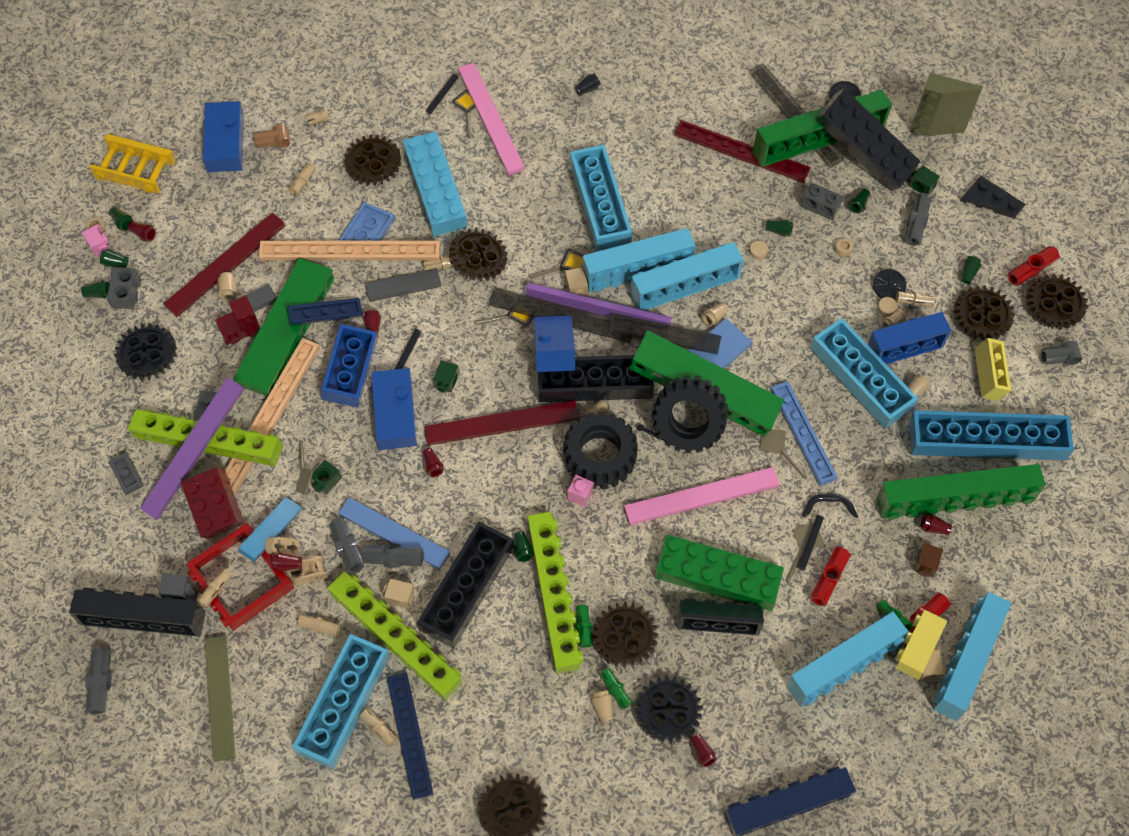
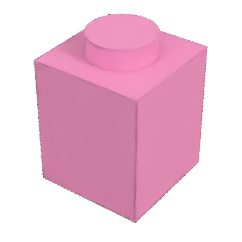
[567,475,594,507]

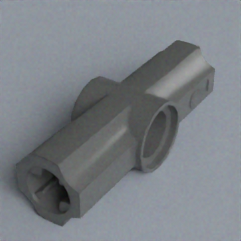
[905,193,931,246]
[329,517,364,574]
[361,543,424,568]
[85,648,112,714]

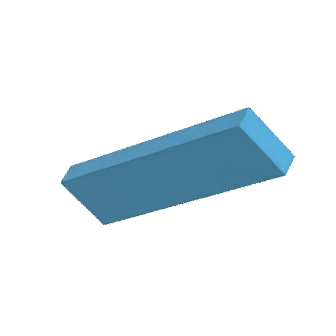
[238,497,302,562]

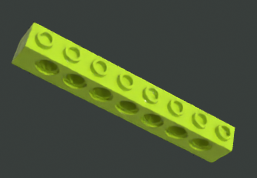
[127,409,283,467]
[528,512,584,674]
[327,571,462,701]

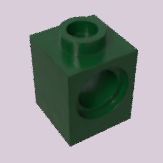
[909,165,940,196]
[433,360,460,393]
[311,460,342,495]

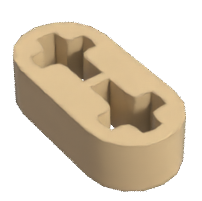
[265,537,299,556]

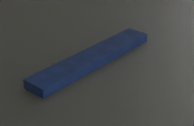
[387,673,434,800]

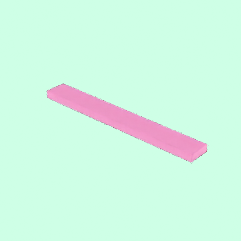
[458,63,524,176]
[624,467,780,525]

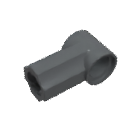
[1041,341,1082,365]

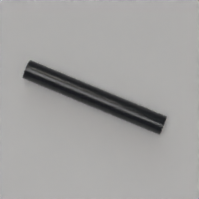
[426,74,458,115]
[394,329,421,370]
[797,515,824,571]

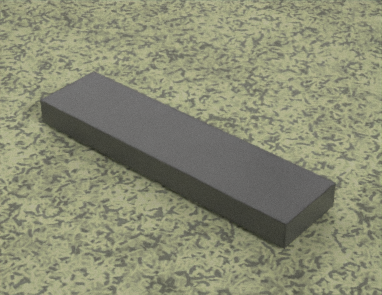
[366,268,442,302]

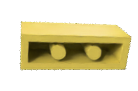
[975,338,1011,401]
[895,610,947,680]

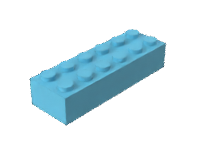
[403,131,468,237]
[570,145,632,251]
[583,228,695,292]
[630,242,743,311]
[810,318,918,429]
[933,592,1012,721]
[786,612,908,707]
[292,634,390,770]

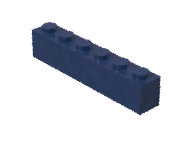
[725,766,857,836]

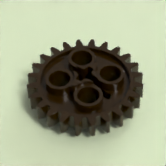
[344,134,402,186]
[449,228,508,282]
[1026,274,1088,330]
[953,285,1015,341]
[592,602,658,669]
[477,773,547,836]

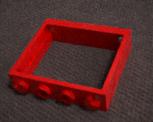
[186,523,295,631]

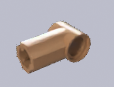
[254,125,290,148]

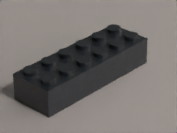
[815,89,921,191]
[538,355,654,403]
[417,521,514,649]
[69,587,206,637]

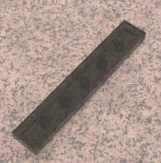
[608,313,722,355]

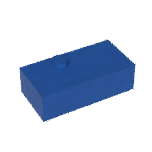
[203,101,244,173]
[867,312,952,364]
[534,316,575,372]
[321,324,377,408]
[372,368,417,450]

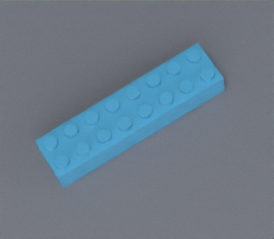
[909,410,1074,461]

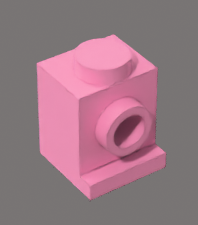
[82,224,109,257]

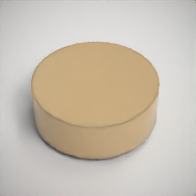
[86,217,105,232]
[834,238,853,257]
[750,241,768,259]
[878,297,897,316]

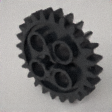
[114,323,177,381]
[635,675,703,745]

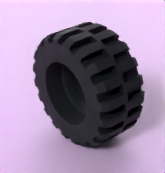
[652,375,728,453]
[563,412,638,489]

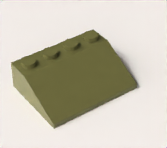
[910,73,983,136]

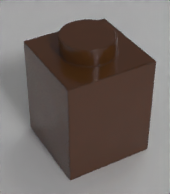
[914,543,943,577]

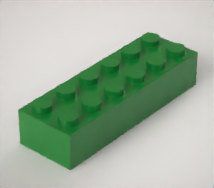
[655,535,784,612]

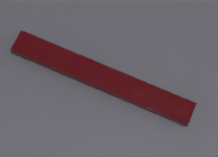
[674,120,811,183]
[163,212,285,318]
[425,401,579,446]

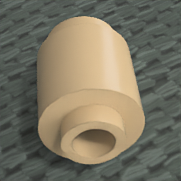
[218,272,237,301]

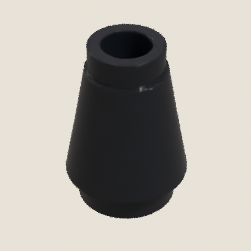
[574,73,601,96]

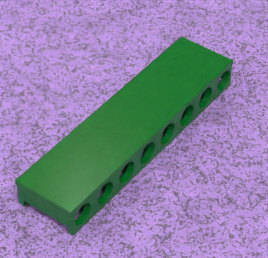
[232,258,334,398]
[629,330,784,437]

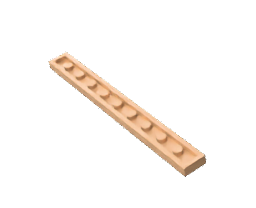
[259,241,441,261]
[225,338,320,496]

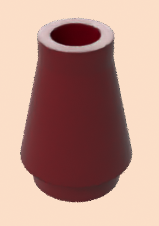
[128,221,156,242]
[363,310,381,338]
[422,448,444,478]
[920,513,952,535]
[273,552,302,572]
[690,734,717,768]

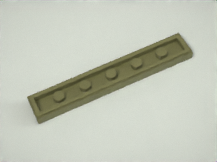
[205,636,236,762]

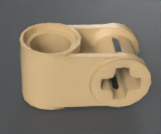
[287,556,328,586]

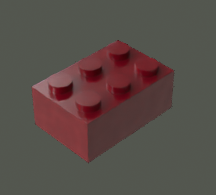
[181,467,245,539]

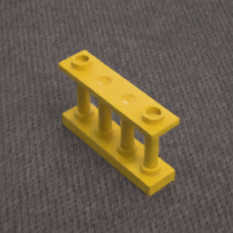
[89,134,176,194]

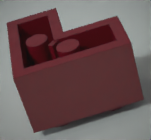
[215,295,260,345]

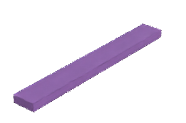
[526,283,671,332]
[140,377,245,520]

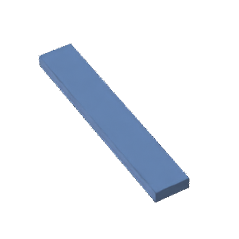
[770,381,838,486]
[338,498,450,570]

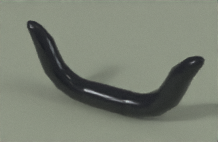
[803,494,859,518]

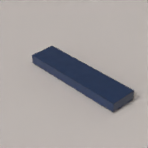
[286,298,363,326]

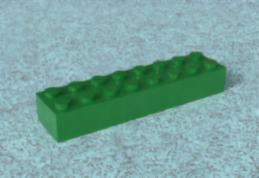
[752,89,892,167]
[876,464,1046,520]

